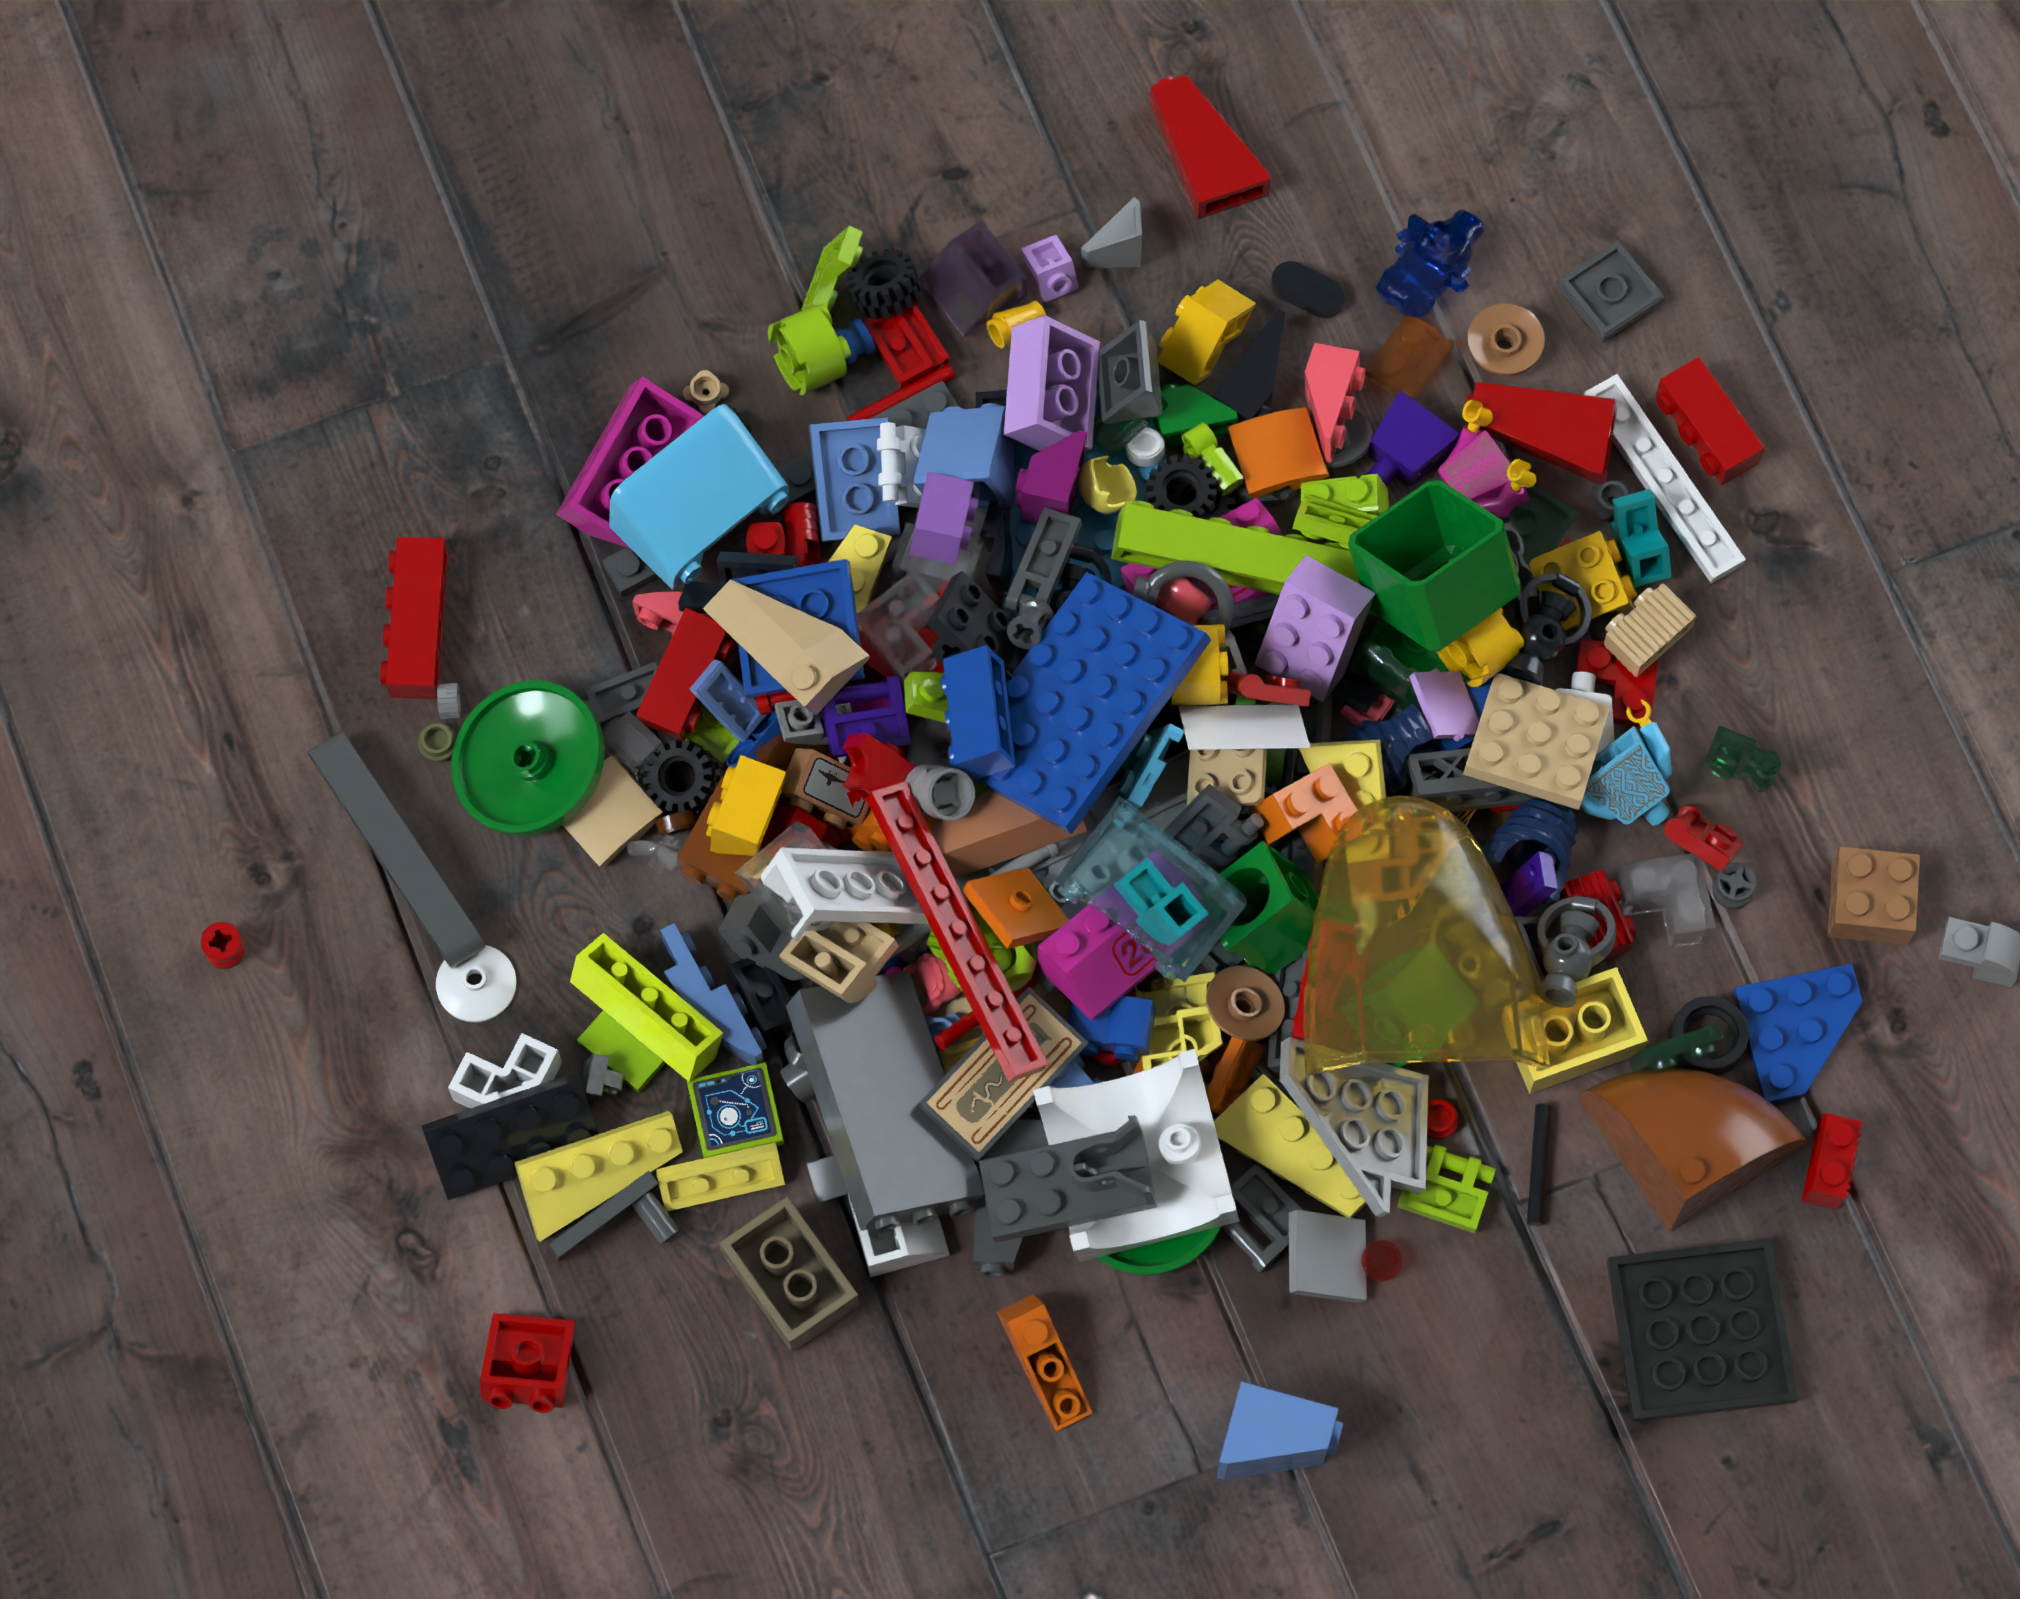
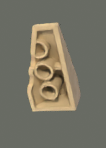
[703,580,870,716]

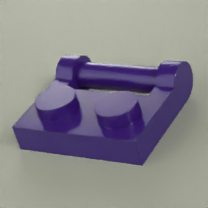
[822,675,911,758]

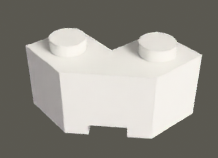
[448,1033,562,1108]

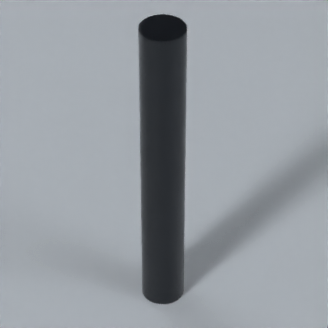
[1527,1104,1551,1226]

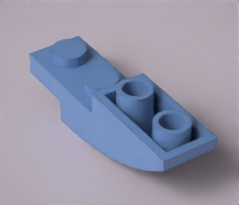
[660,923,767,1065]

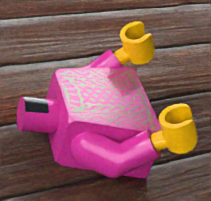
[1438,400,1536,518]

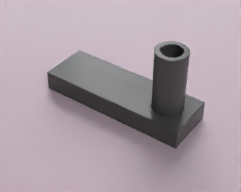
[549,1170,680,1262]

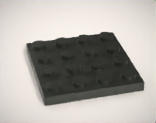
[1606,1239,1799,1422]

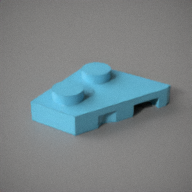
[1117,724,1184,810]

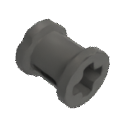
[1007,599,1054,649]

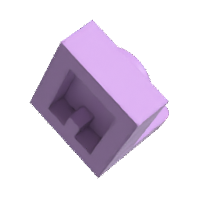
[1021,235,1079,302]

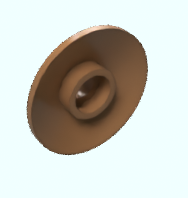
[1467,303,1545,376]
[1206,966,1285,1041]

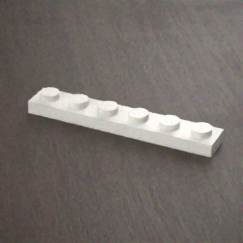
[1584,374,1746,584]

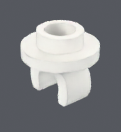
[1159,1124,1201,1165]

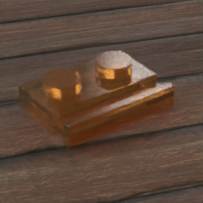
[1365,312,1455,400]

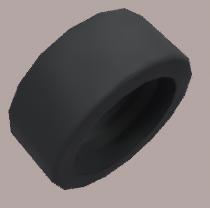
[1669,996,1749,1076]

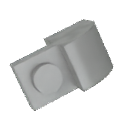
[1938,917,2020,988]

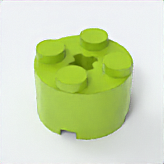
[768,304,851,396]

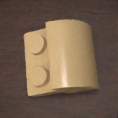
[779,921,899,1003]

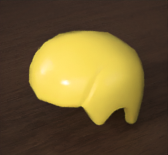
[1078,456,1138,514]

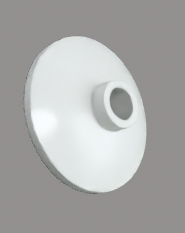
[436,945,517,1023]

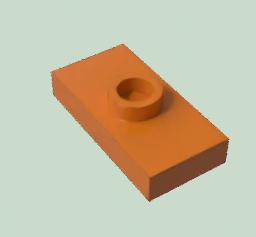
[1206,1037,1265,1115]

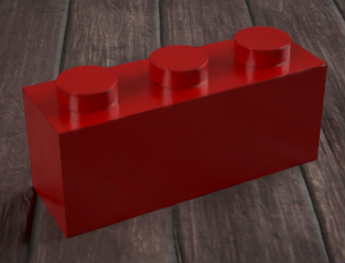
[1656,357,1765,486]
[636,608,736,741]

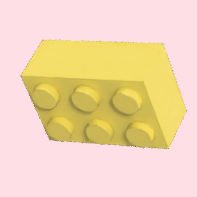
[1499,967,1648,1094]

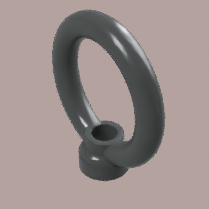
[1132,561,1234,635]

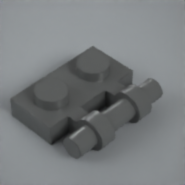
[1161,784,1264,872]

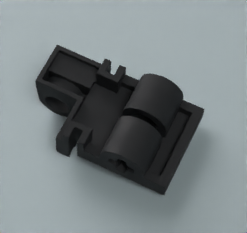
[927,571,1030,682]

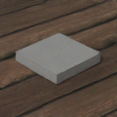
[1289,1210,1367,1303]

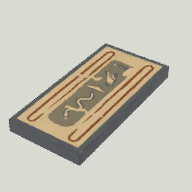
[917,987,1089,1162]

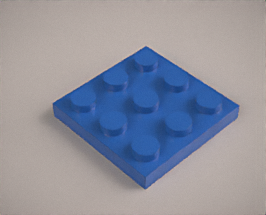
[730,559,865,698]

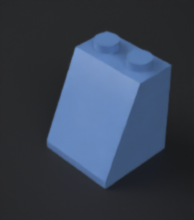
[914,403,1016,510]
[1216,1382,1343,1480]

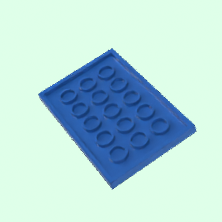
[948,572,1211,834]

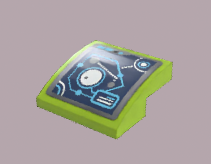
[687,1062,784,1158]

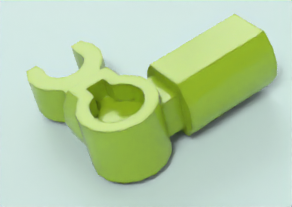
[1182,422,1244,496]

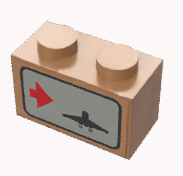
[781,748,869,829]

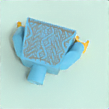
[1580,700,1672,826]

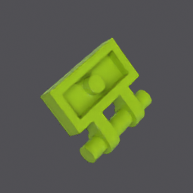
[1397,1144,1496,1234]

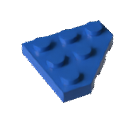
[1733,963,1862,1104]

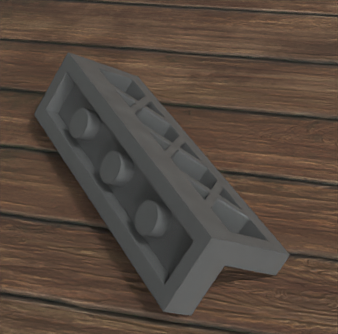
[1407,748,1535,816]

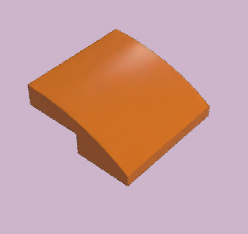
[1228,407,1330,499]

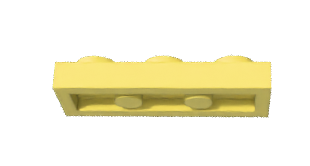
[656,1142,785,1211]

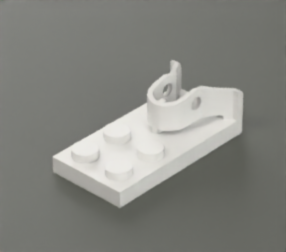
[761,848,929,941]

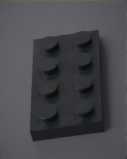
[421,1072,599,1200]

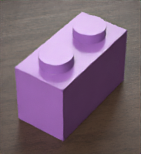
[909,471,978,565]

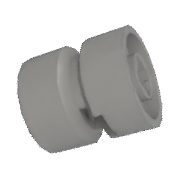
[905,764,975,821]

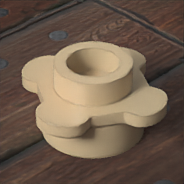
[683,370,729,414]

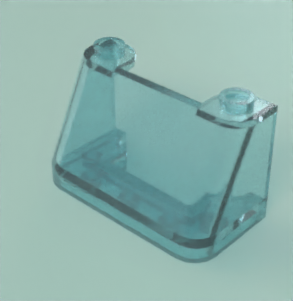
[1055,797,1246,983]

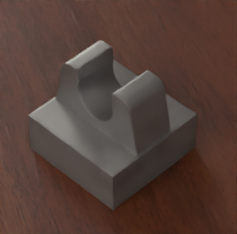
[581,1053,624,1104]

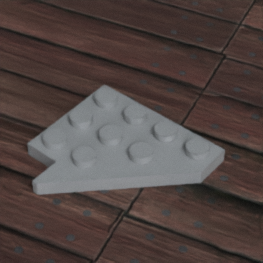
[1280,1037,1429,1217]

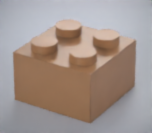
[1828,846,1920,945]

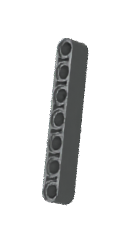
[308,731,486,969]

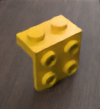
[1529,531,1637,630]

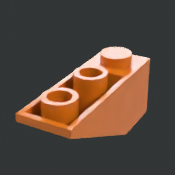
[997,1294,1093,1432]

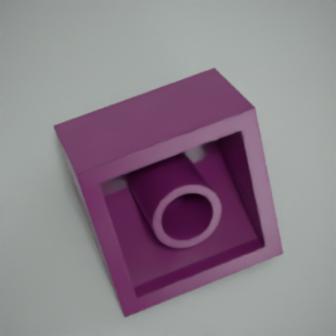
[1015,430,1087,525]

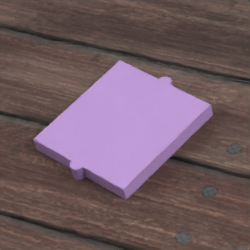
[1409,668,1479,742]

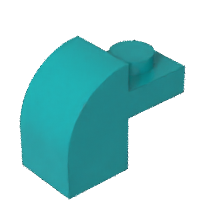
[1610,489,1672,588]
[1113,857,1208,945]

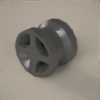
[1712,862,1757,910]

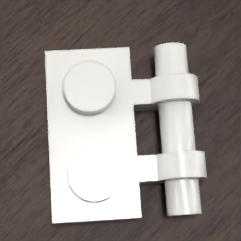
[877,422,926,508]

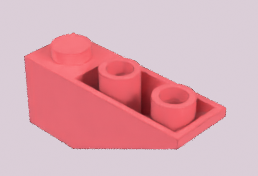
[1305,343,1365,463]

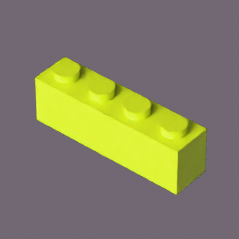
[570,933,723,1082]

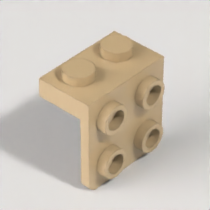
[1187,749,1267,806]

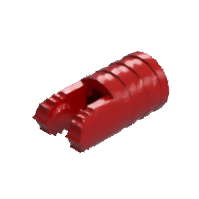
[783,502,820,567]

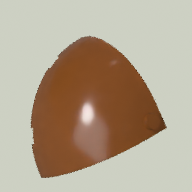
[1579,1068,1807,1232]

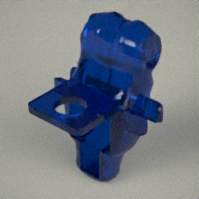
[1376,210,1484,318]

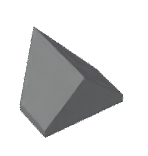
[1081,197,1142,269]

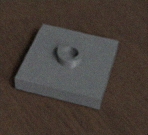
[1556,240,1665,343]

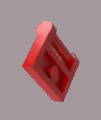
[1222,670,1311,707]
[1664,804,1744,872]

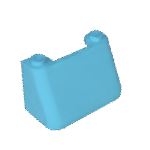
[609,404,789,590]

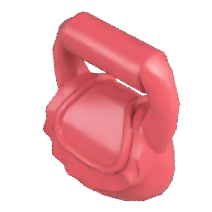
[1155,577,1212,626]
[902,951,961,1017]

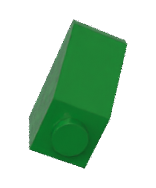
[1153,384,1238,449]

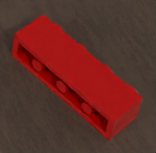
[380,537,448,699]

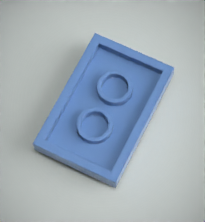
[809,417,901,543]

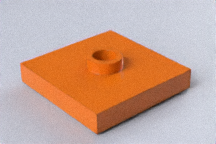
[962,868,1069,949]

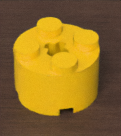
[1437,607,1524,687]
[1170,624,1228,706]

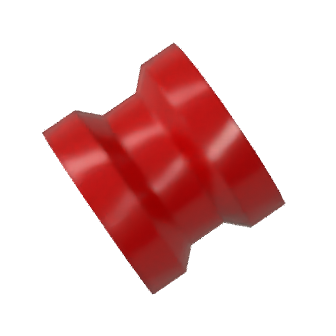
[200,922,245,969]

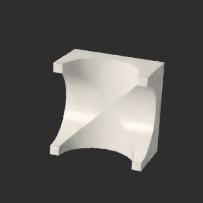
[1033,1049,1239,1262]

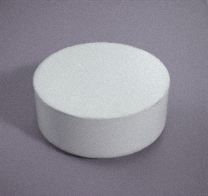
[1125,427,1165,467]

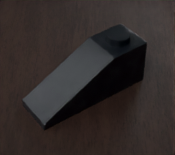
[1212,309,1285,423]

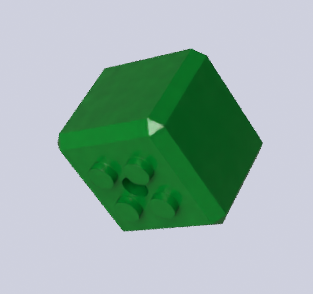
[1348,480,1521,652]

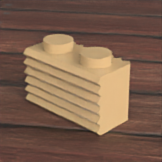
[1604,583,1697,677]

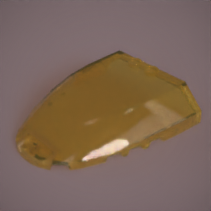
[1304,796,1550,1076]

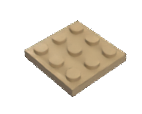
[1463,673,1610,810]

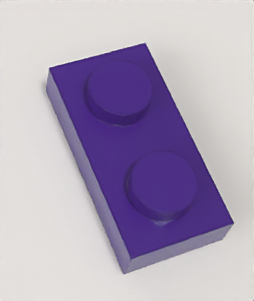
[1494,851,1558,923]

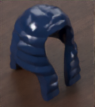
[1341,704,1437,794]
[1473,797,1578,909]

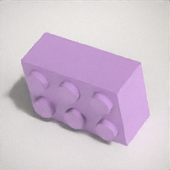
[1004,315,1100,451]
[1254,555,1376,702]

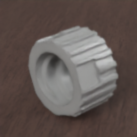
[437,683,461,719]

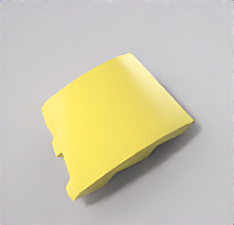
[1135,972,1223,1071]

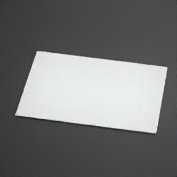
[1178,705,1310,750]

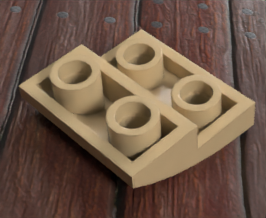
[563,755,665,867]

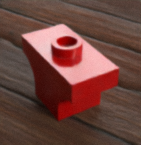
[842,733,916,803]

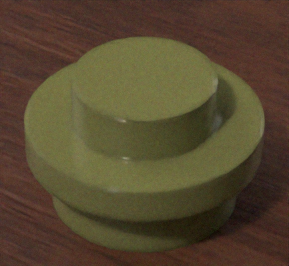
[418,723,457,762]

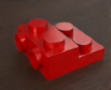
[480,1313,575,1413]

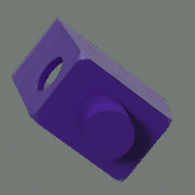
[1367,391,1459,487]

